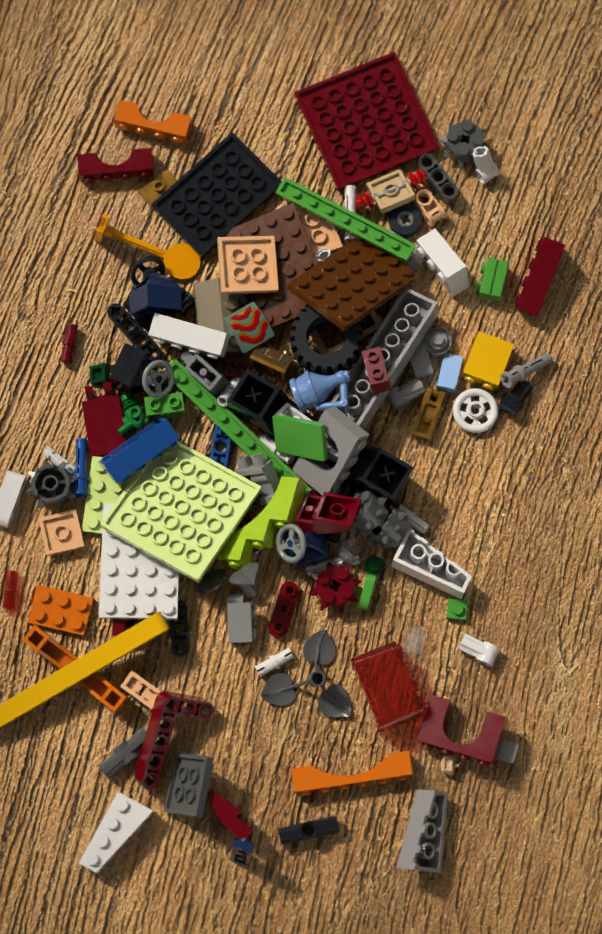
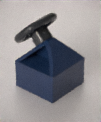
[129,256,182,317]

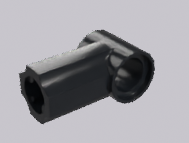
[498,380,533,418]

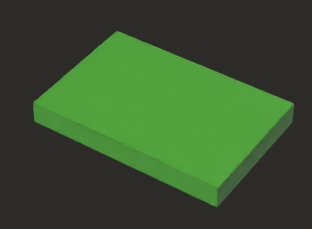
[272,414,328,462]

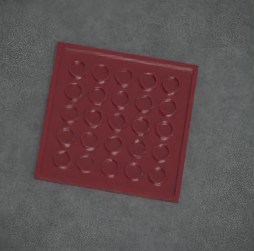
[294,51,440,191]

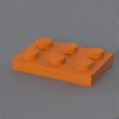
[27,585,94,637]

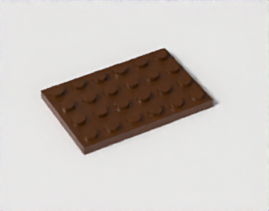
[226,202,317,329]
[287,237,419,331]

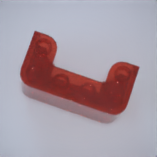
[350,641,427,734]

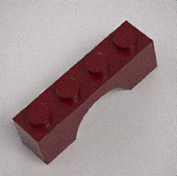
[77,148,154,183]

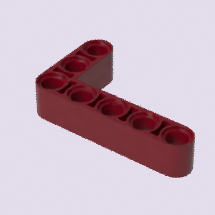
[134,691,214,790]

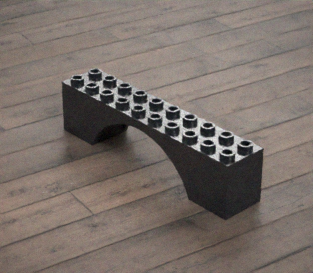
[227,369,414,506]

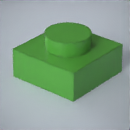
[446,599,468,621]

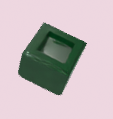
[89,363,113,385]

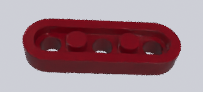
[269,581,299,639]

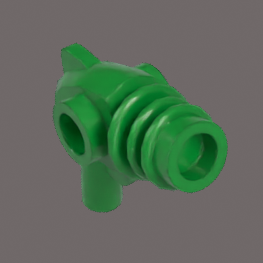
[117,393,148,436]

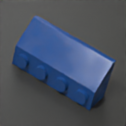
[98,417,179,483]

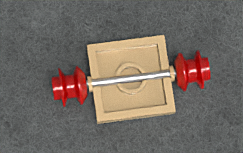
[355,169,427,214]

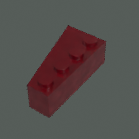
[515,237,565,317]

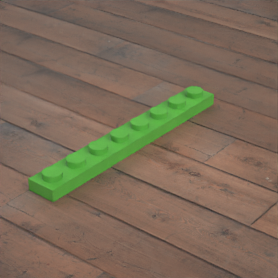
[275,177,416,263]

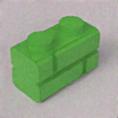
[476,257,509,302]

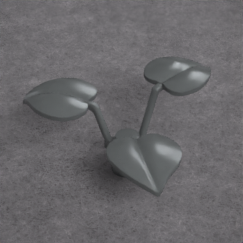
[197,548,262,598]
[261,630,351,717]

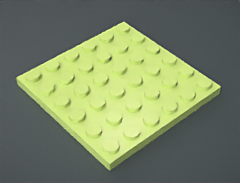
[100,440,262,583]

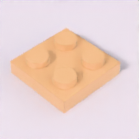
[38,509,85,556]

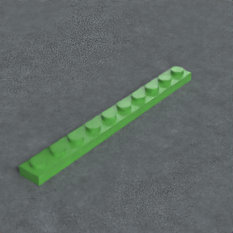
[162,359,312,498]

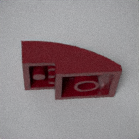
[294,492,362,534]
[207,789,254,840]

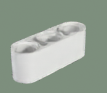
[0,470,27,528]

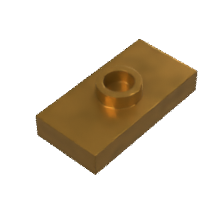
[138,169,178,207]

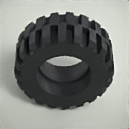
[290,306,363,375]

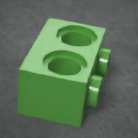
[144,392,186,421]

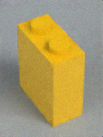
[462,331,514,390]

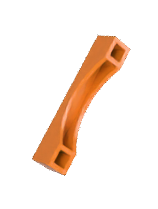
[22,625,129,713]
[291,751,413,796]

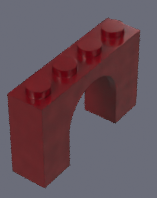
[417,695,509,767]

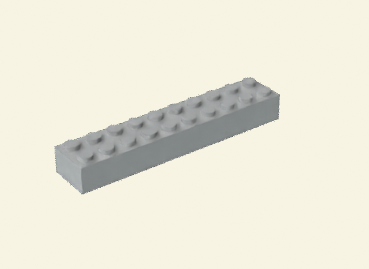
[326,288,440,463]

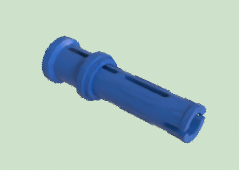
[72,438,89,498]

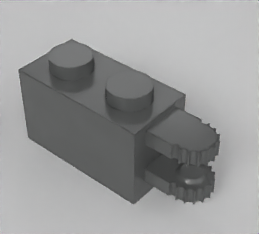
[181,351,231,396]

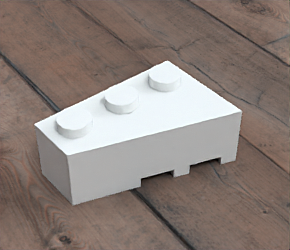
[416,229,470,298]

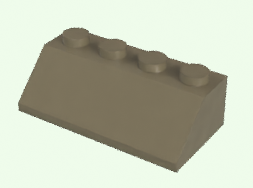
[193,278,242,357]

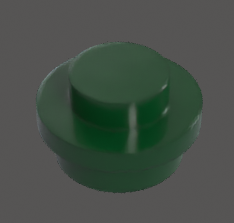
[364,556,384,576]

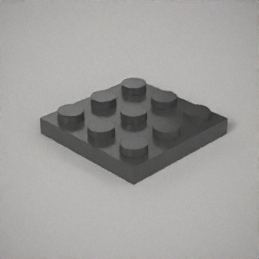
[163,753,214,818]

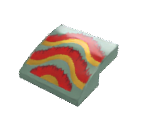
[223,302,275,353]

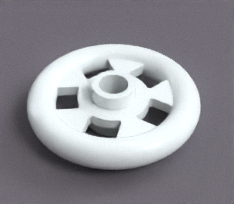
[453,388,498,433]

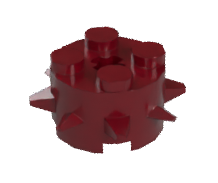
[309,562,361,614]

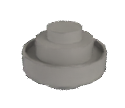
[423,328,451,356]

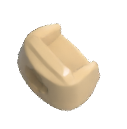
[441,755,459,776]

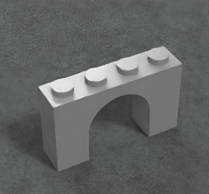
[292,406,369,496]

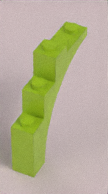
[216,476,307,569]

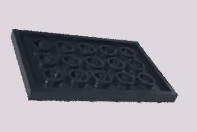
[151,132,282,258]

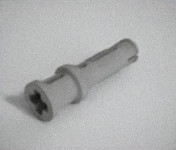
[500,353,553,388]

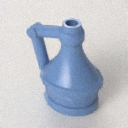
[289,370,351,413]

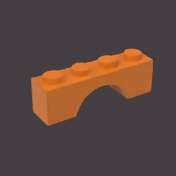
[114,99,192,144]

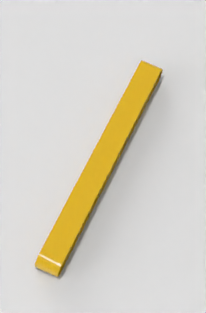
[0,611,170,728]

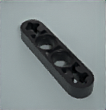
[107,303,162,362]

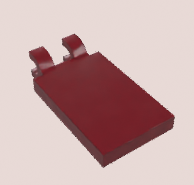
[82,382,127,458]

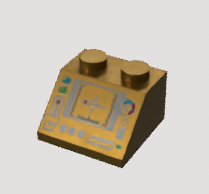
[250,343,294,383]

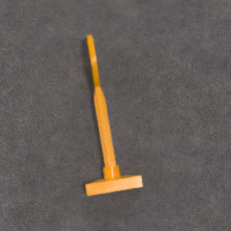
[94,214,201,280]

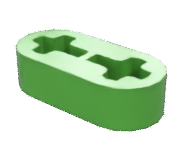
[358,573,376,611]

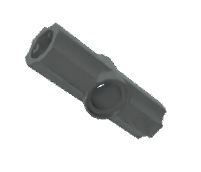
[98,728,146,779]

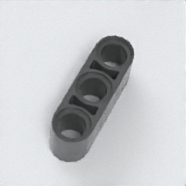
[418,154,458,204]

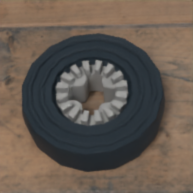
[388,204,422,237]

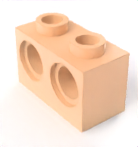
[120,671,161,710]

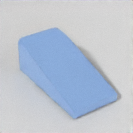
[436,353,463,393]

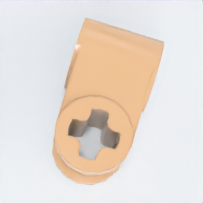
[415,190,447,227]

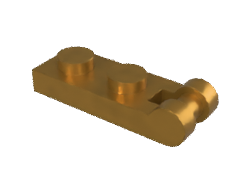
[411,386,446,441]

